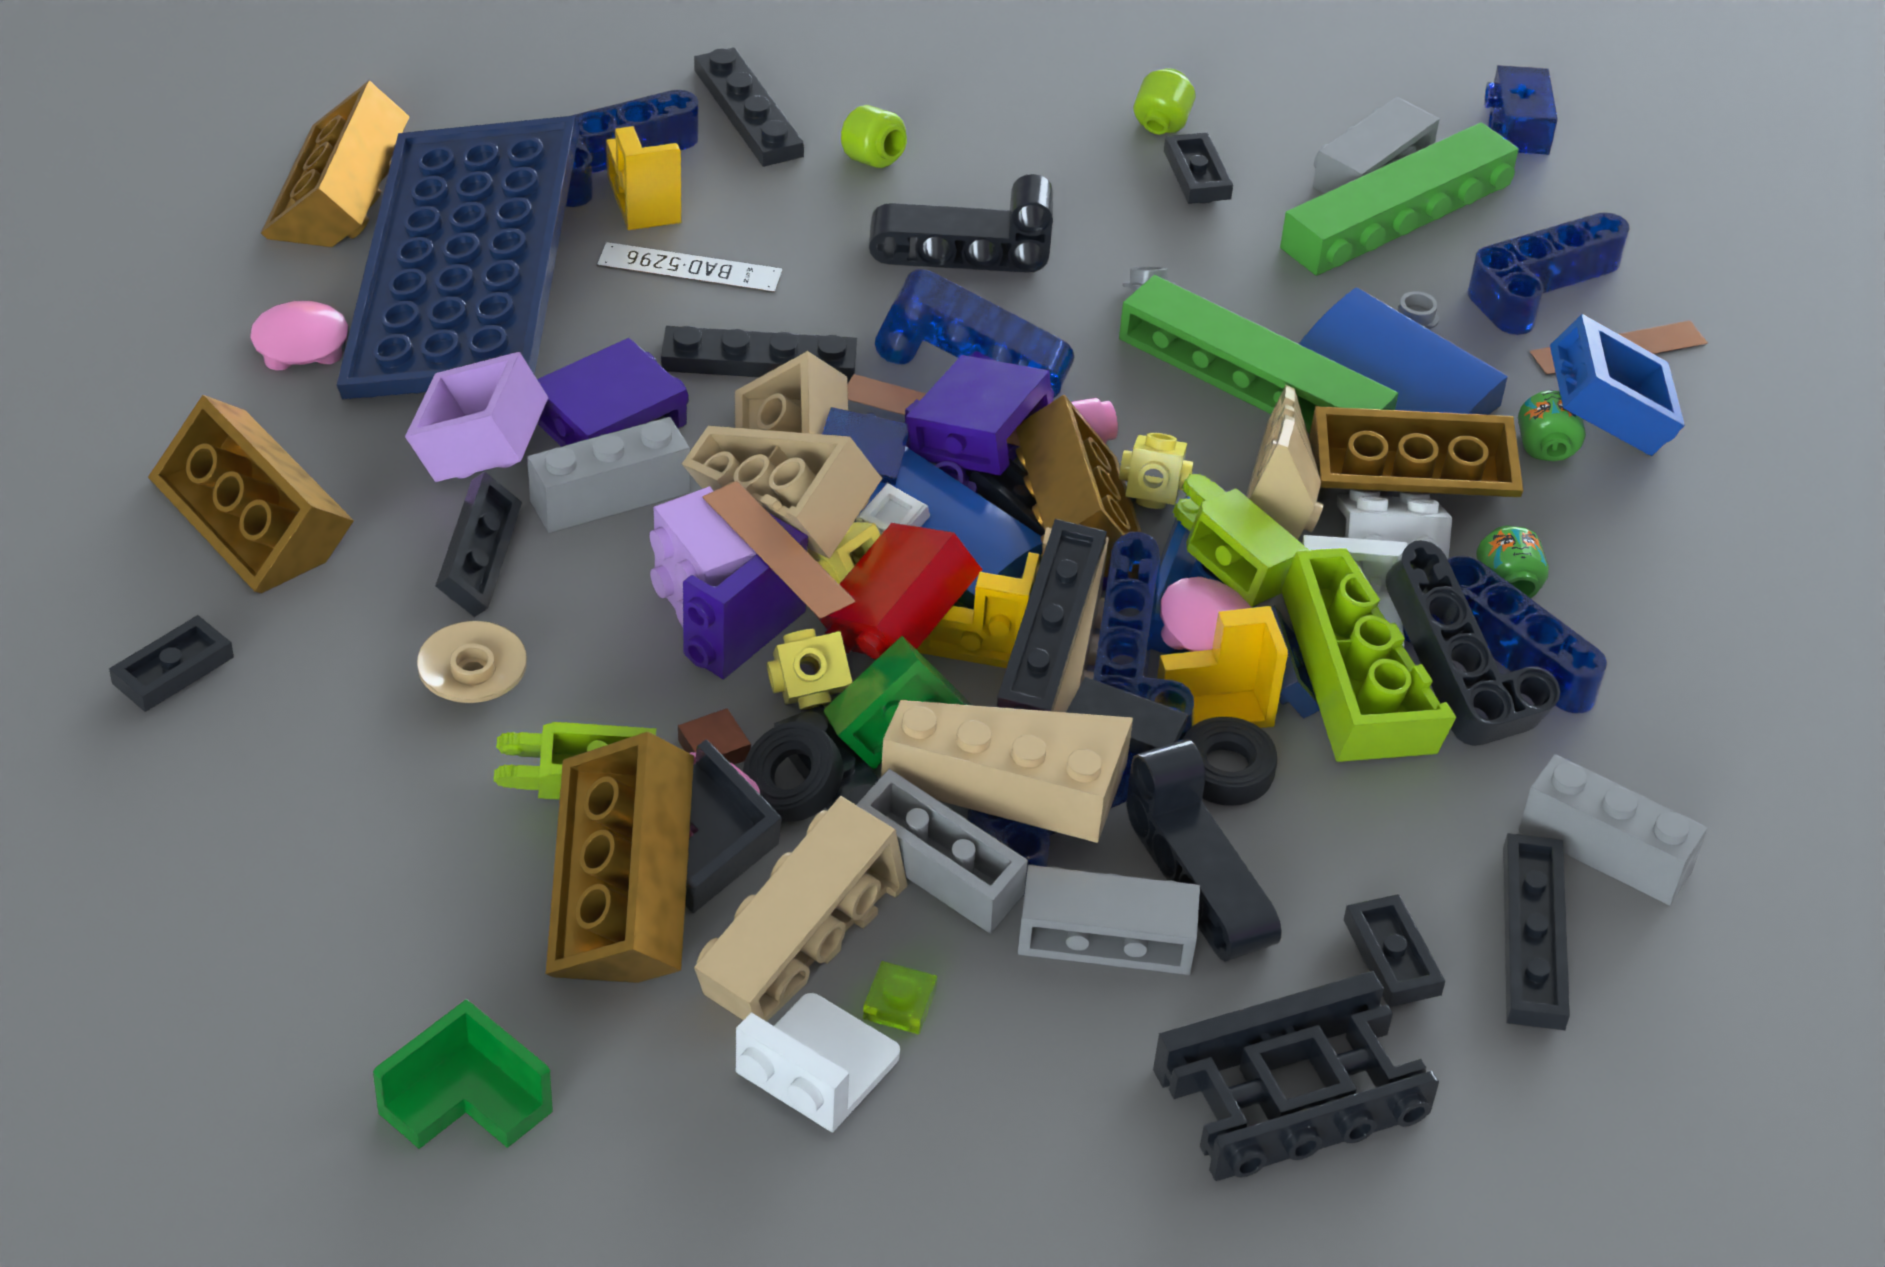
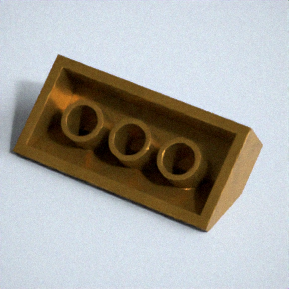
[261,80,410,247]
[1016,394,1156,580]
[148,395,354,593]
[1309,406,1523,497]
[545,731,694,983]

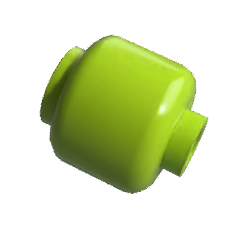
[1133,68,1196,135]
[841,105,907,168]

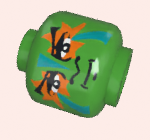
[1517,390,1586,461]
[1476,525,1549,603]

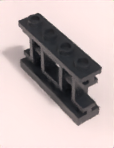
[1153,971,1439,1181]

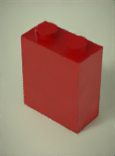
[814,523,983,660]

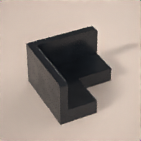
[685,739,782,914]

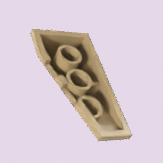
[735,351,848,436]
[1246,385,1324,540]

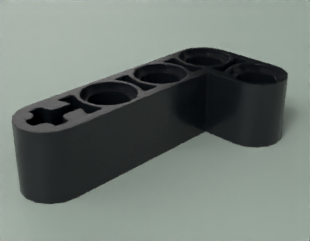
[869,174,1053,273]
[1385,540,1560,746]
[1126,739,1282,962]

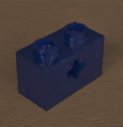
[1484,65,1558,155]

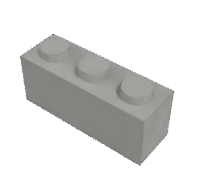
[1313,97,1440,194]
[527,417,690,533]
[1519,754,1708,906]
[857,769,1028,934]
[1018,865,1200,975]

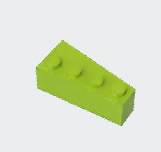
[1281,548,1456,762]

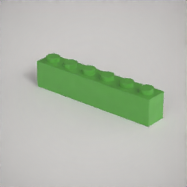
[1280,122,1519,276]
[1119,274,1398,434]

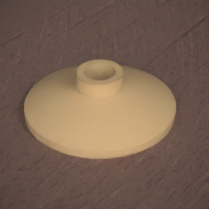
[417,621,527,703]

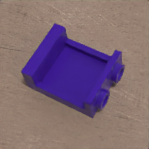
[537,338,689,447]
[906,355,1053,476]
[683,513,808,680]

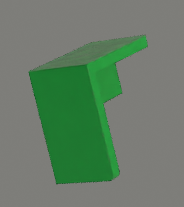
[824,636,972,770]
[373,999,553,1149]

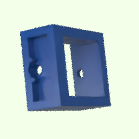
[1550,314,1685,456]

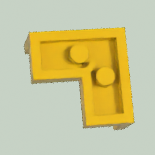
[606,126,681,230]
[918,552,1039,668]
[1155,606,1288,738]

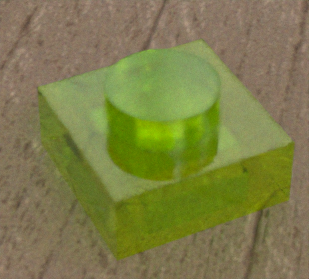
[863,961,937,1034]

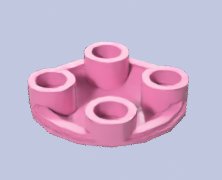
[250,301,348,370]
[1160,577,1252,652]

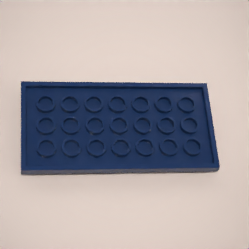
[336,115,580,400]

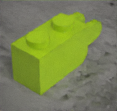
[1172,473,1309,607]
[493,722,657,800]

